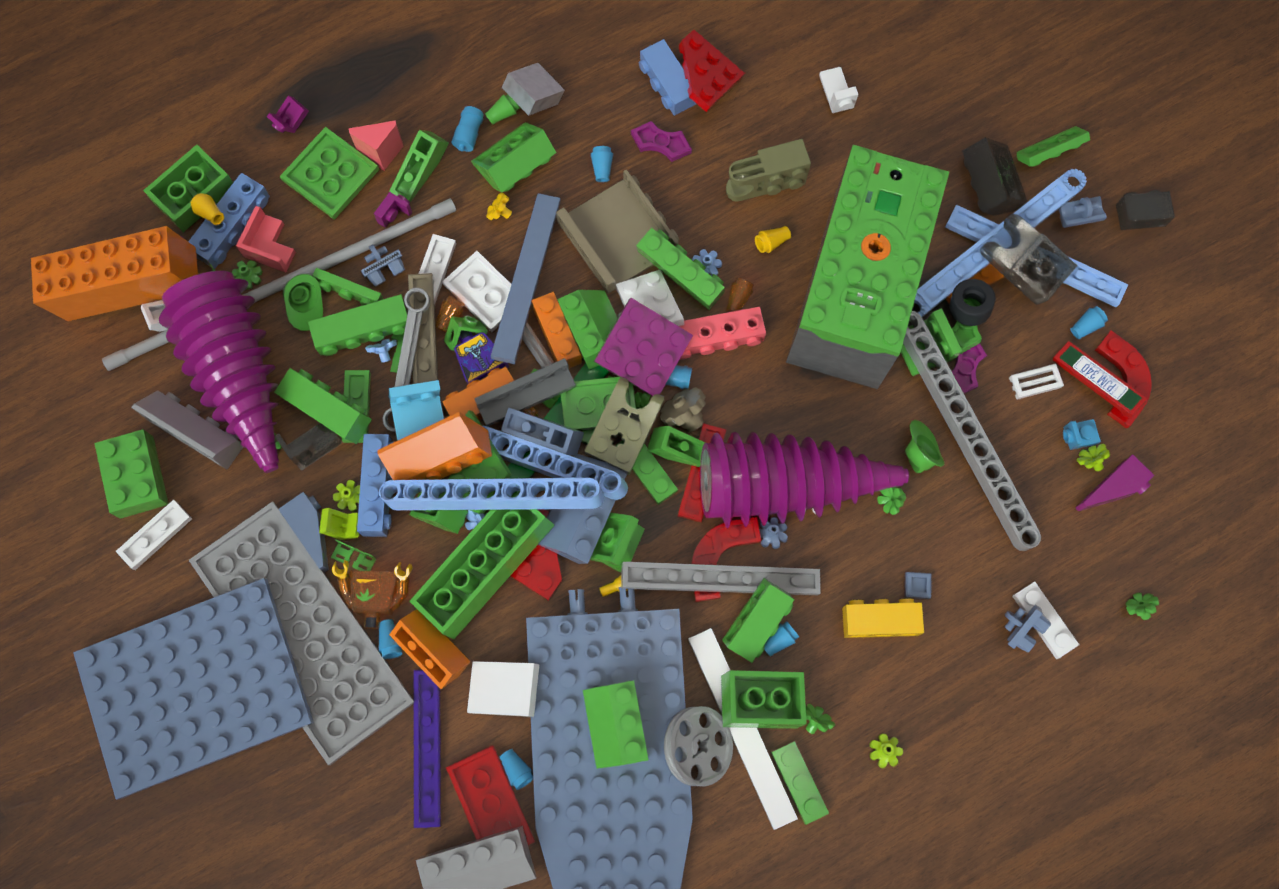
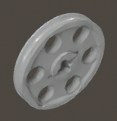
[664,706,733,786]

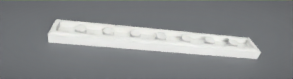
[688,629,798,830]

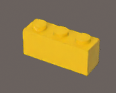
[842,599,924,638]

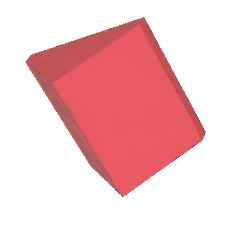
[349,121,404,171]

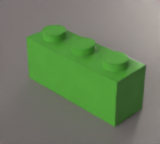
[722,578,795,663]

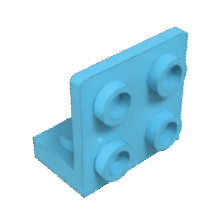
[389,380,444,441]

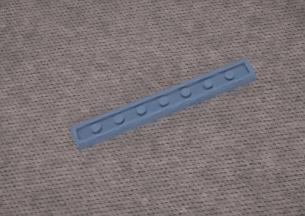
[491,193,560,364]

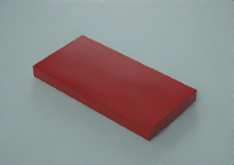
[446,745,536,845]

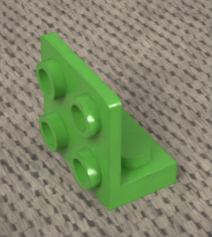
[901,308,962,376]

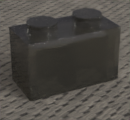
[1116,190,1175,230]

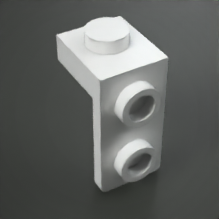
[819,67,858,113]

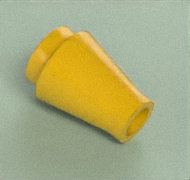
[191,193,224,225]
[755,226,791,253]

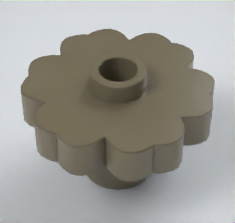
[660,387,706,432]

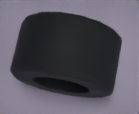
[949,279,996,326]

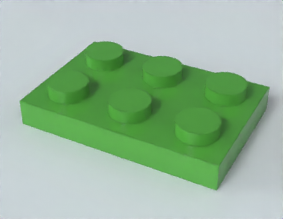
[561,377,636,431]

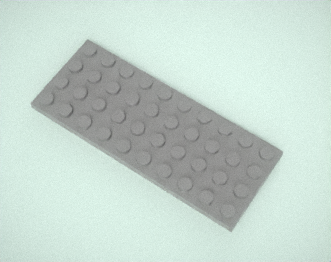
[189,501,414,765]

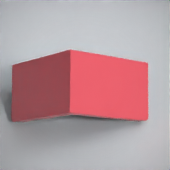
[236,206,296,273]

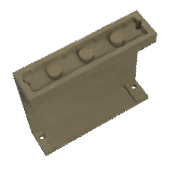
[556,170,679,294]

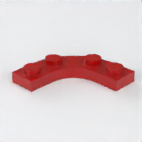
[1095,330,1152,429]
[691,517,761,602]

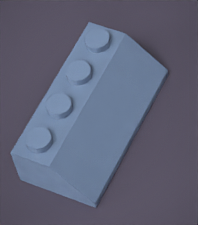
[538,454,627,564]

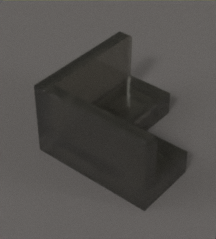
[275,423,342,470]

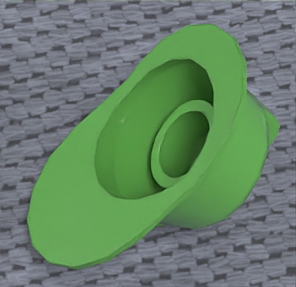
[283,274,323,331]
[905,420,944,473]

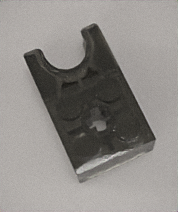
[980,214,1078,305]

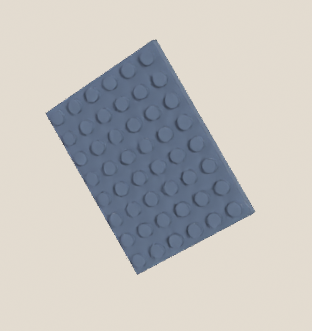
[73,578,314,800]

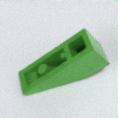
[389,130,449,202]

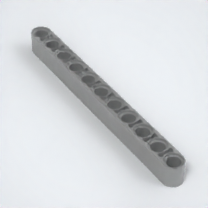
[903,311,1041,551]

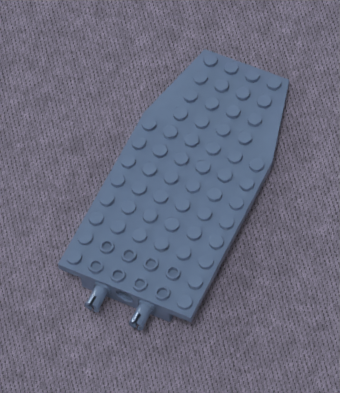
[526,587,693,889]

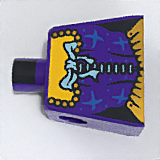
[454,330,509,385]

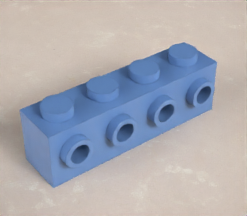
[188,173,270,269]
[357,434,394,537]

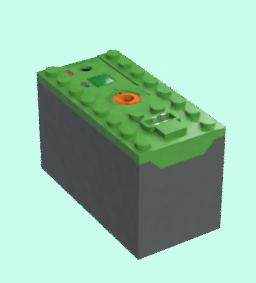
[786,145,949,389]

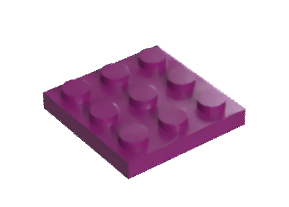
[593,298,693,397]

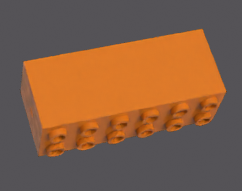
[31,226,198,321]

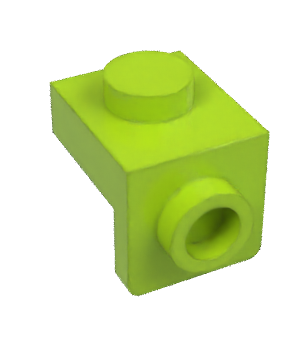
[319,508,359,540]

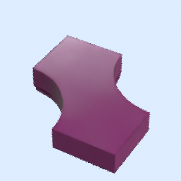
[631,121,692,162]
[951,343,987,394]

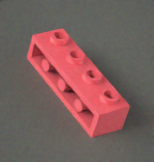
[679,307,766,360]

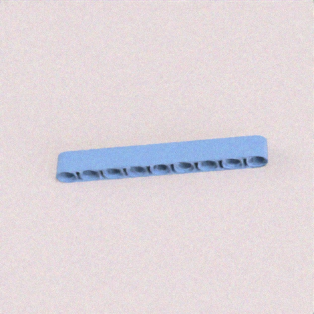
[379,478,605,510]

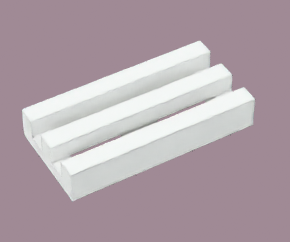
[1009,364,1064,400]

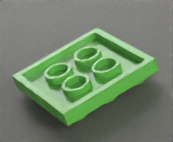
[280,127,380,220]

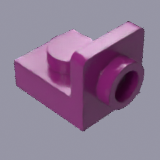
[374,192,412,228]

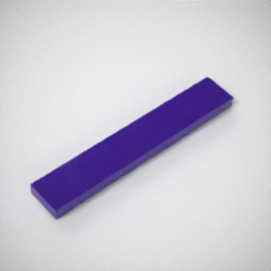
[414,670,441,828]

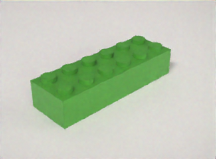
[410,491,555,639]

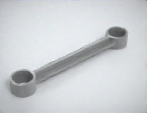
[383,288,430,432]

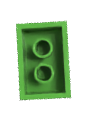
[143,145,233,232]
[95,429,168,519]
[721,670,807,729]

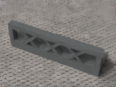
[474,358,576,427]

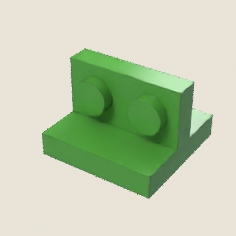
[590,513,645,573]

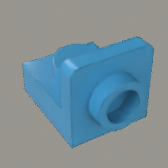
[1063,419,1101,450]

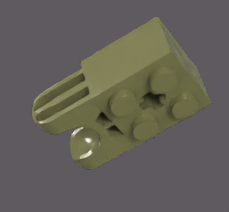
[726,139,811,202]
[584,377,664,475]

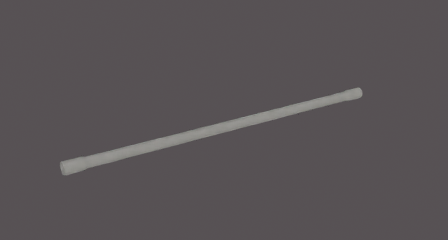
[102,198,456,371]

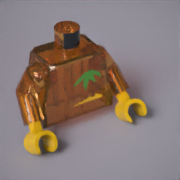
[332,560,413,629]

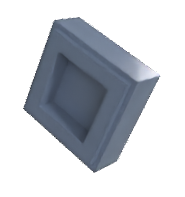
[905,572,931,599]

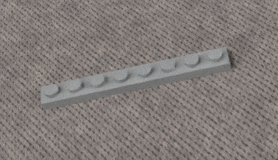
[621,562,821,595]

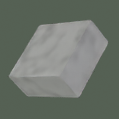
[502,63,565,116]

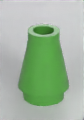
[485,94,520,125]

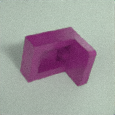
[267,96,309,133]

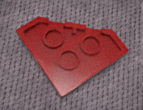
[679,30,745,112]
[510,509,563,601]

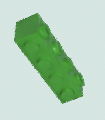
[636,227,725,310]
[308,294,408,356]
[274,368,372,444]

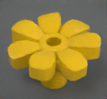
[486,193,512,220]

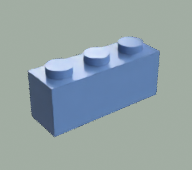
[639,39,696,116]

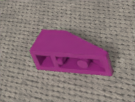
[1075,454,1154,511]

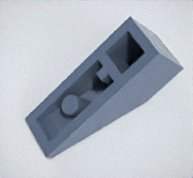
[501,408,584,456]
[278,492,329,573]

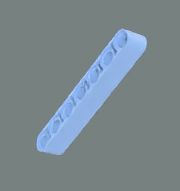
[482,426,628,500]

